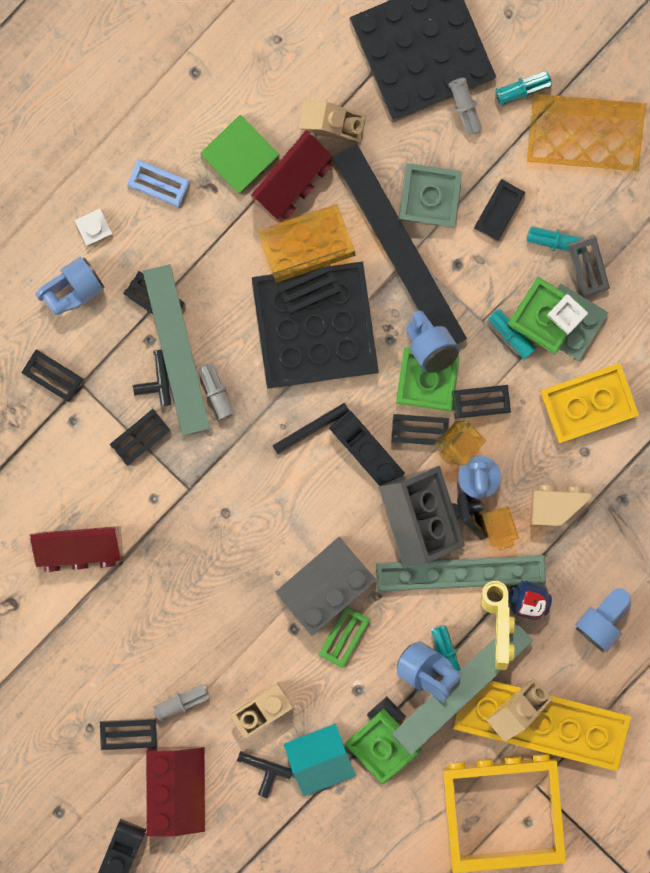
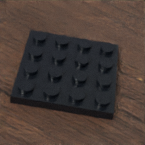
[349,0,496,122]
[251,261,379,389]

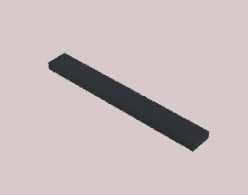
[332,143,467,344]

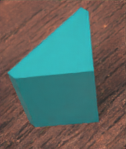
[283,723,356,796]

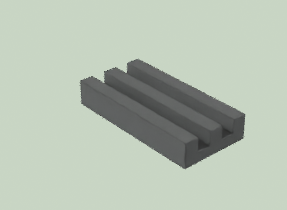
[567,235,610,297]

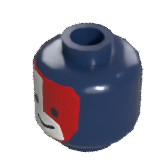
[508,580,552,620]

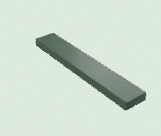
[143,264,210,435]
[376,555,546,592]
[391,622,534,756]

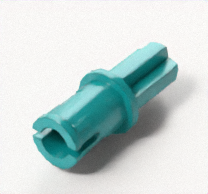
[495,72,552,106]
[527,226,584,255]
[488,309,537,360]
[431,625,461,672]

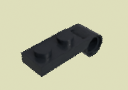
[329,410,405,486]
[98,818,147,873]

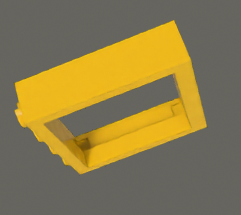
[442,754,566,873]

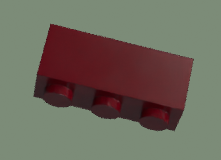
[251,130,333,223]
[30,526,123,572]
[146,746,205,837]

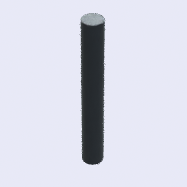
[272,402,349,454]

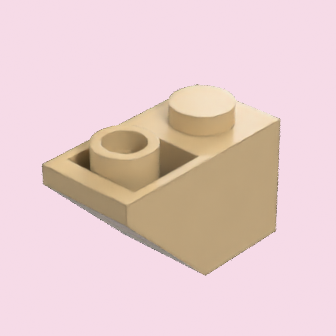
[298,101,366,143]
[530,485,591,526]
[487,677,552,742]
[230,682,293,739]

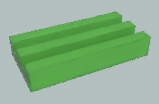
[319,606,370,668]

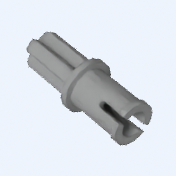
[449,78,482,135]
[198,363,235,420]
[153,685,210,722]

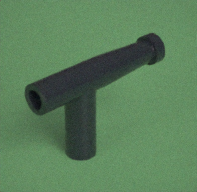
[133,349,171,406]
[237,751,292,798]

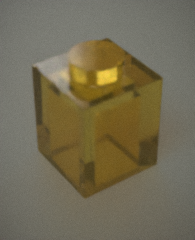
[435,421,486,465]
[480,506,519,550]

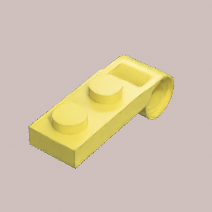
[481,581,515,670]

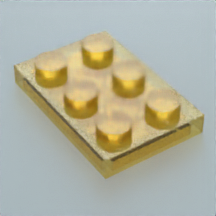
[257,204,356,283]

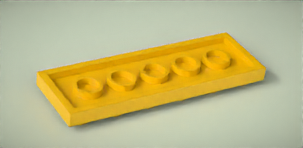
[453,680,631,771]

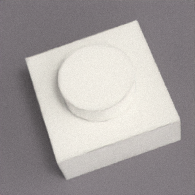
[75,209,113,247]
[547,294,588,335]

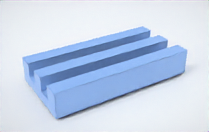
[127,160,190,208]

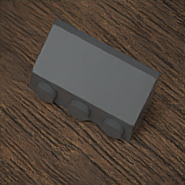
[378,466,465,567]
[276,537,376,636]

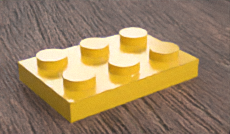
[540,363,639,444]

